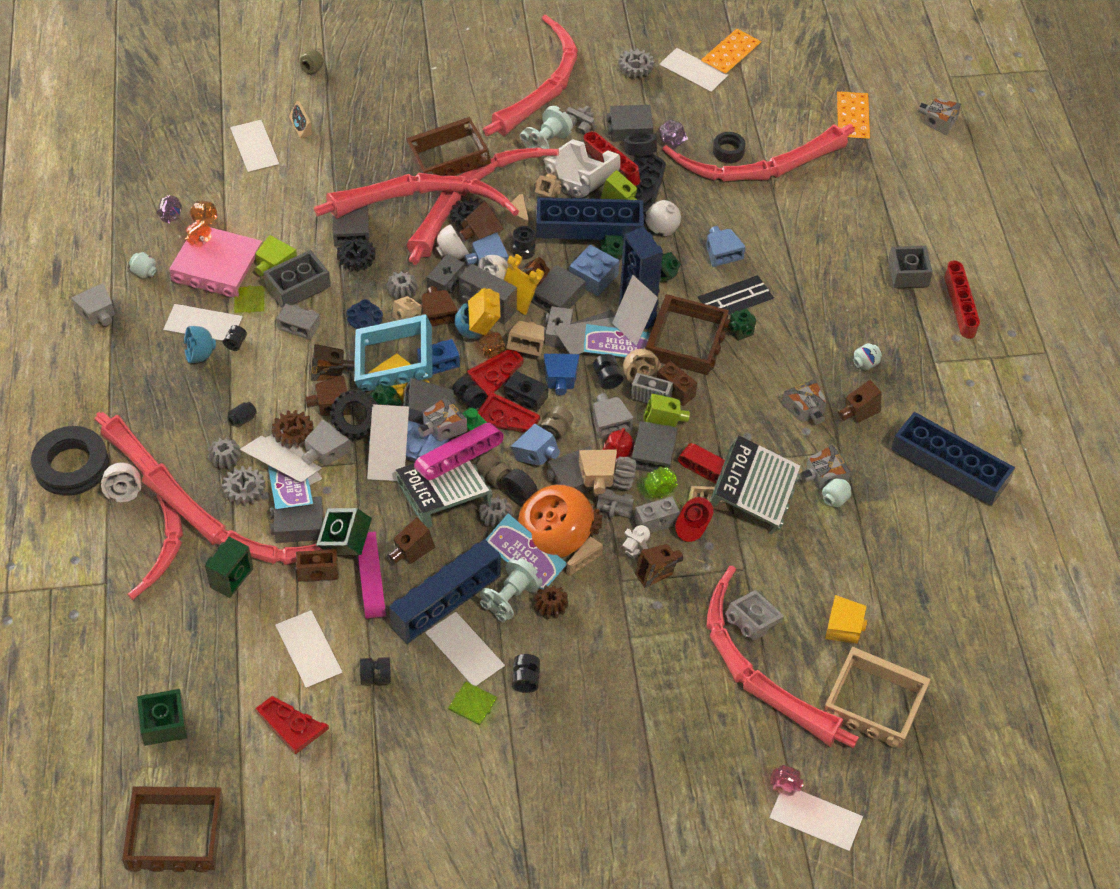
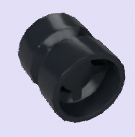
[512,226,536,260]
[593,354,624,389]
[452,375,487,409]
[512,654,540,693]
[360,657,391,685]

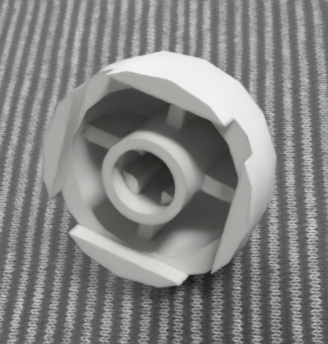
[645,200,681,236]
[436,224,469,260]
[478,255,508,280]
[101,462,142,502]

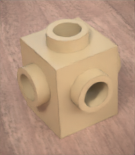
[535,173,562,198]
[392,296,422,320]

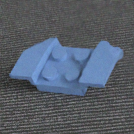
[368,420,450,462]

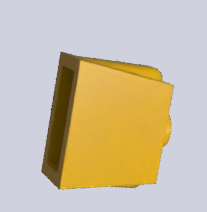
[468,288,501,335]
[825,595,868,644]

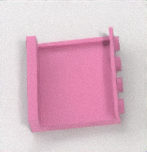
[169,224,262,298]

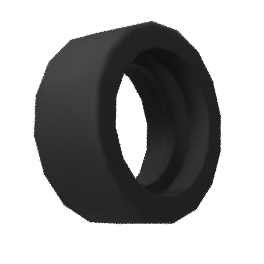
[713,132,746,163]
[624,133,657,156]
[502,469,538,506]

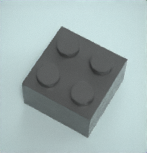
[888,246,933,288]

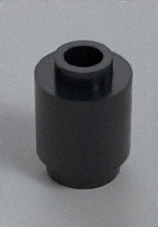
[227,401,257,428]

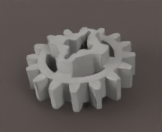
[618,48,654,78]
[222,466,266,506]

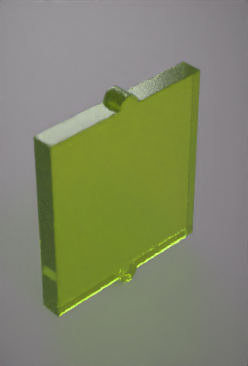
[234,285,265,314]
[448,681,497,726]

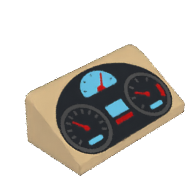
[289,101,312,138]

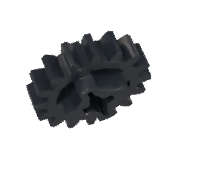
[451,197,483,230]
[337,237,376,271]

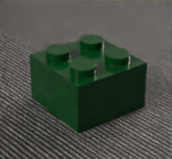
[316,508,372,555]
[205,537,253,598]
[137,689,188,746]

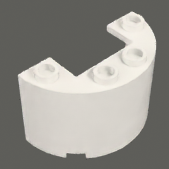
[543,139,620,198]

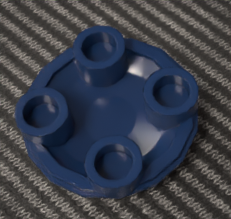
[346,299,383,329]

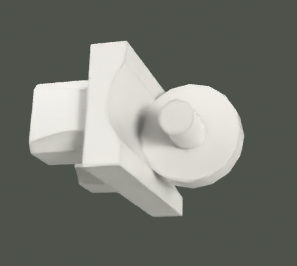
[622,525,650,560]

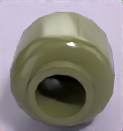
[299,49,324,74]

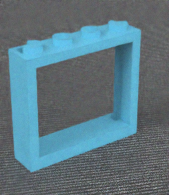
[355,315,432,391]

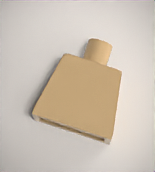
[506,321,544,357]
[579,450,617,494]

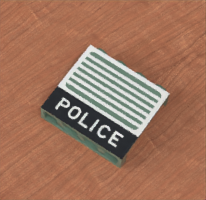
[710,435,800,535]
[396,460,493,528]

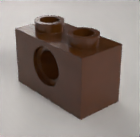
[657,361,698,406]
[296,549,339,582]

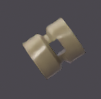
[540,406,574,442]
[476,452,512,488]

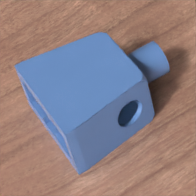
[706,226,745,267]
[464,233,509,266]
[511,424,560,465]

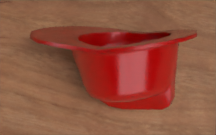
[602,428,635,460]
[675,497,714,542]

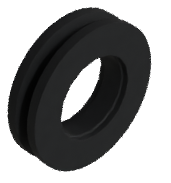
[31,426,109,496]

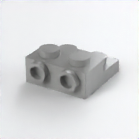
[725,590,784,641]

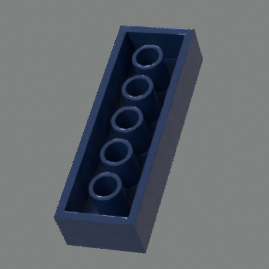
[536,197,644,240]
[619,227,663,330]
[891,412,1015,506]
[390,539,501,644]

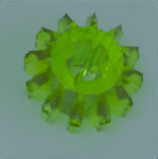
[644,467,678,499]

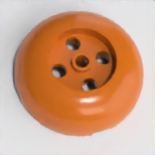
[517,485,594,558]

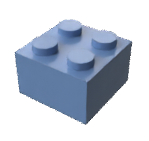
[569,245,619,296]

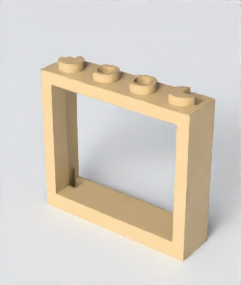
[824,647,930,749]

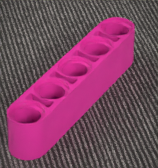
[414,423,504,480]
[358,532,386,619]

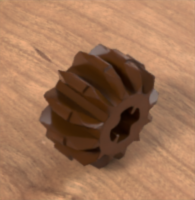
[534,584,569,619]

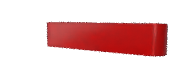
[583,131,640,186]
[944,260,980,339]
[678,443,725,484]

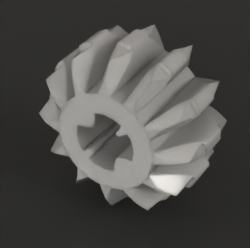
[387,271,418,300]
[208,437,241,470]
[612,457,636,490]
[479,495,513,529]

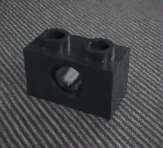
[505,371,549,412]

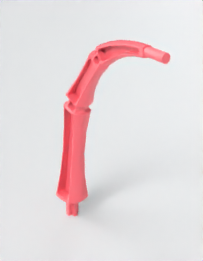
[483,15,578,137]
[662,124,855,182]
[407,148,559,265]
[314,173,519,219]
[94,412,183,600]
[137,456,323,565]
[707,566,859,748]

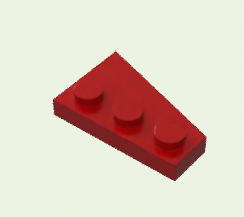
[467,349,524,399]
[478,392,540,433]
[255,696,329,754]

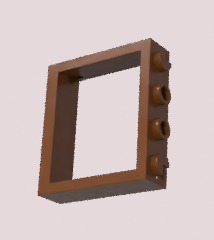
[406,117,491,176]
[645,294,730,375]
[122,786,223,872]

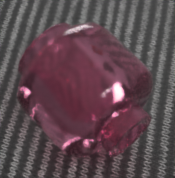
[770,765,804,796]

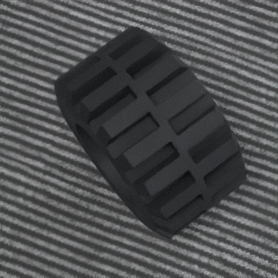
[330,390,377,438]

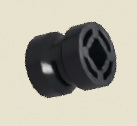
[223,325,247,351]

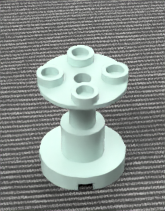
[520,106,573,157]
[480,557,542,622]

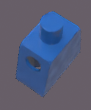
[544,354,579,395]

